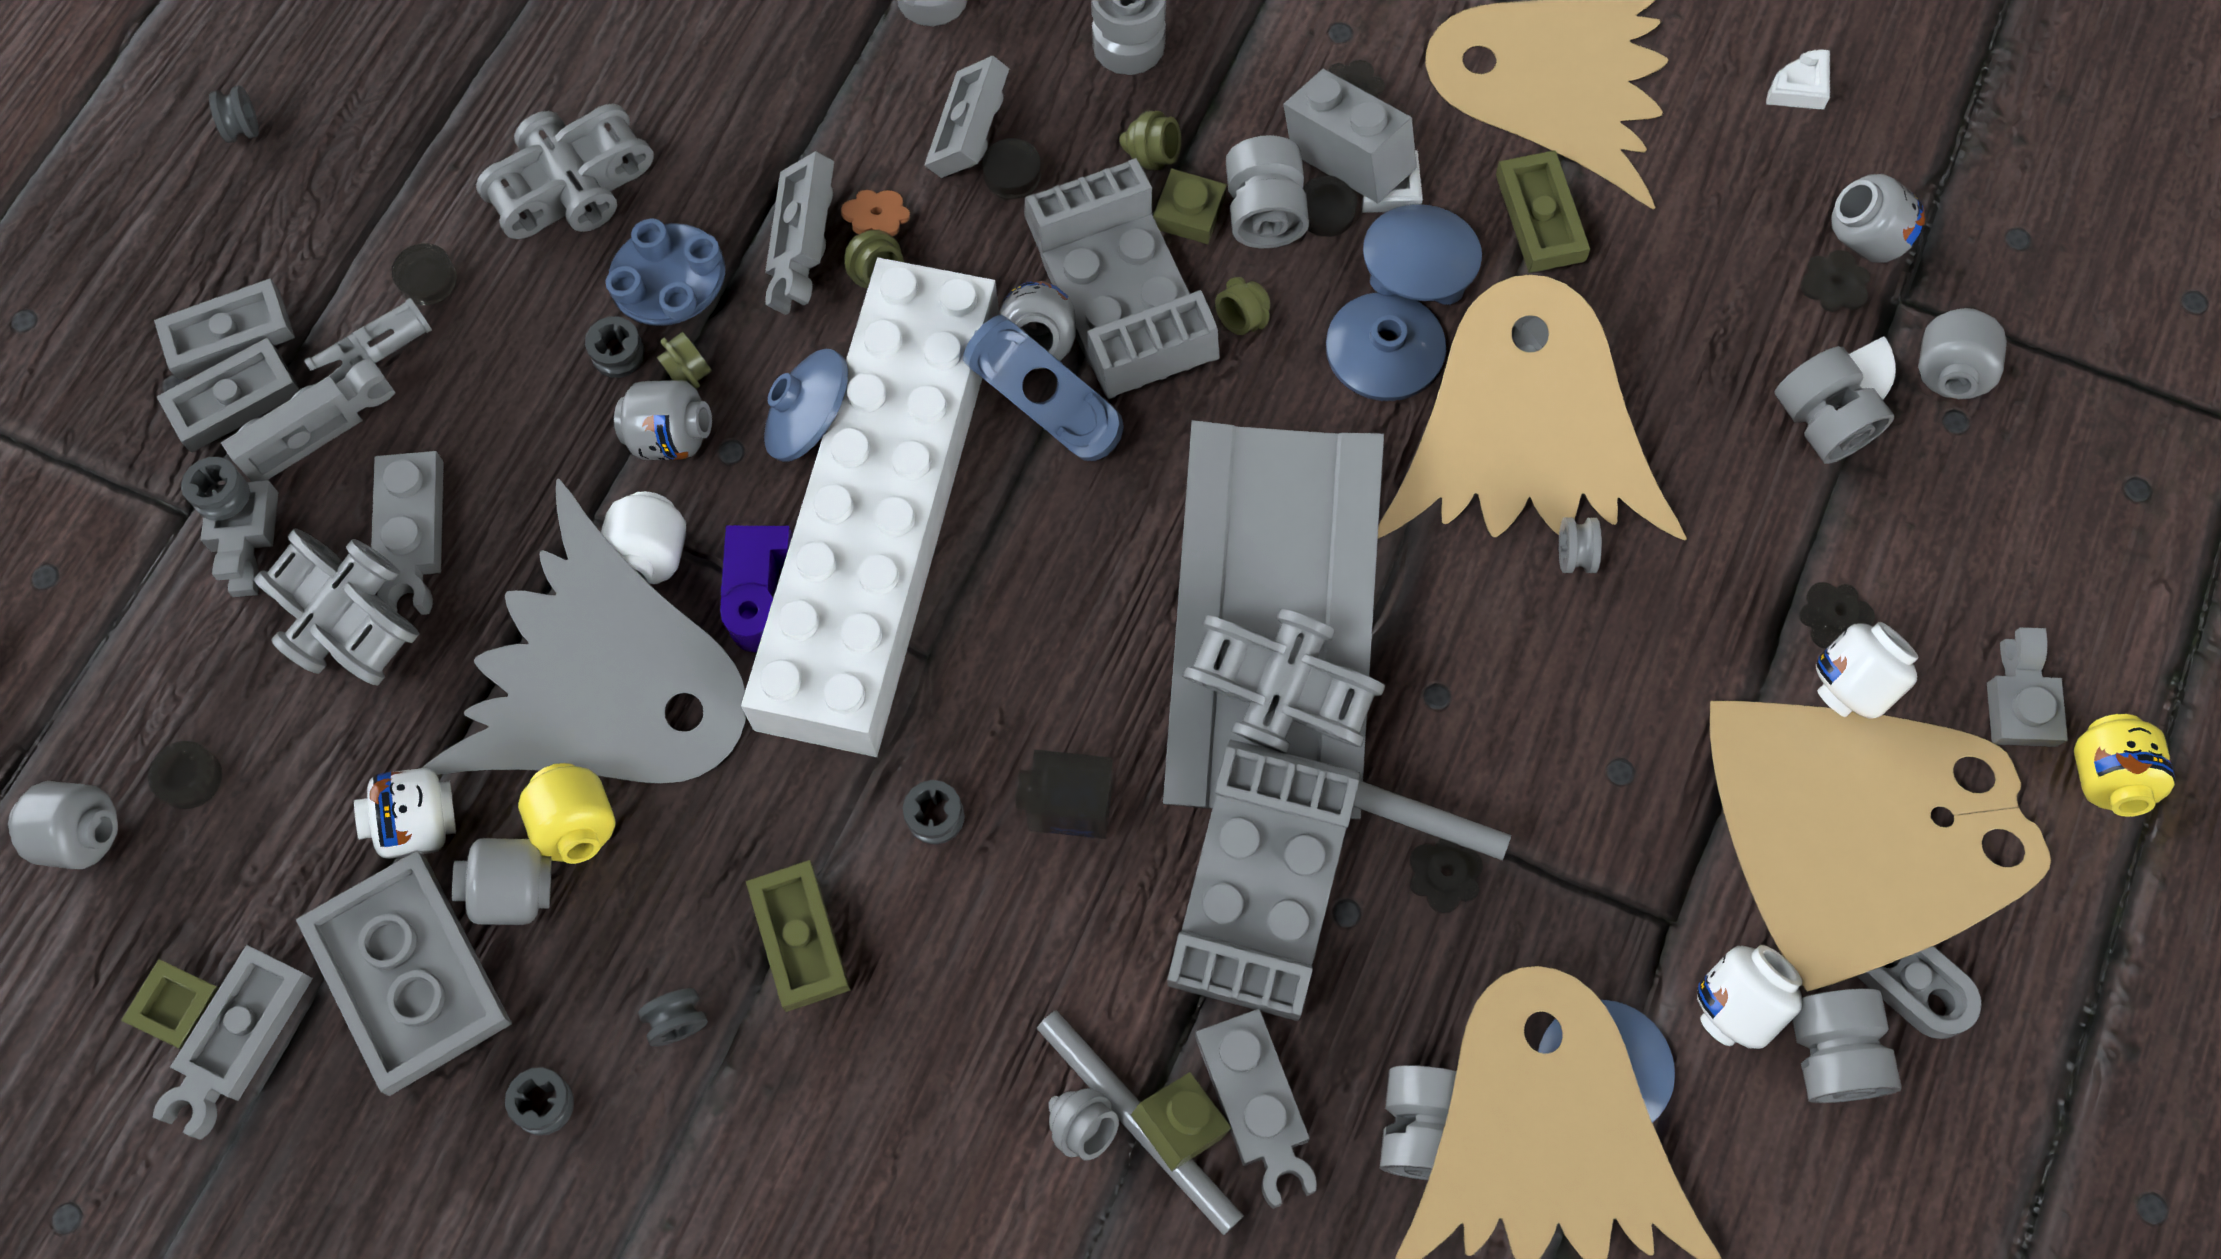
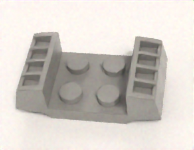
[1024,158,1219,400]
[1167,739,1360,1021]

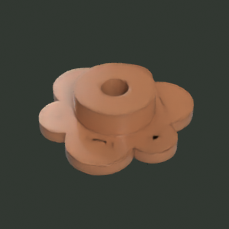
[841,190,910,237]

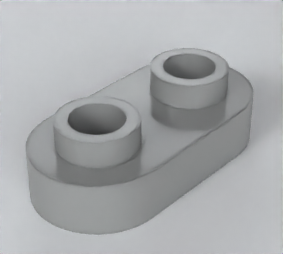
[1857,946,1981,1039]

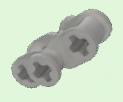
[476,104,654,239]
[254,528,419,686]
[1182,609,1385,753]

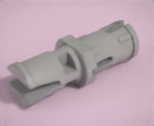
[304,298,432,383]

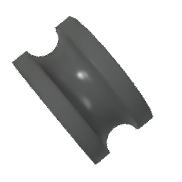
[209,85,259,143]
[585,316,645,378]
[181,457,250,521]
[903,780,965,845]
[638,988,708,1046]
[505,1067,574,1135]

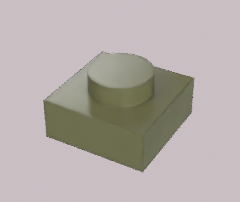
[1153,168,1227,244]
[121,959,219,1049]
[1131,1072,1231,1171]

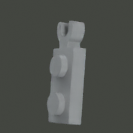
[765,151,834,315]
[221,358,396,482]
[371,451,444,615]
[153,944,313,1140]
[1195,1009,1316,1209]

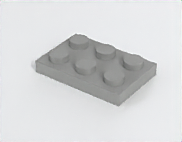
[296,850,512,1096]

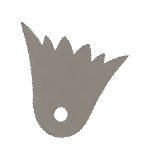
[422,479,746,784]

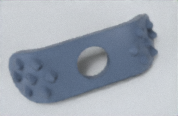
[963,315,1124,461]

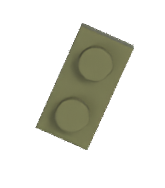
[1495,150,1590,273]
[746,860,851,1012]

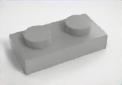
[924,55,1009,178]
[154,278,295,380]
[156,337,300,453]

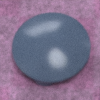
[1363,204,1482,305]
[606,218,725,326]

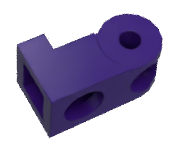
[720,525,793,653]

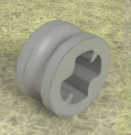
[1558,517,1602,573]

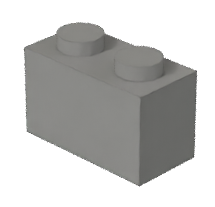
[1283,69,1417,204]

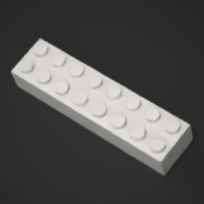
[741,257,999,757]

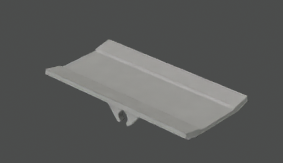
[1163,420,1384,819]

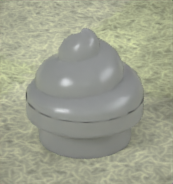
[1048,1088,1119,1160]

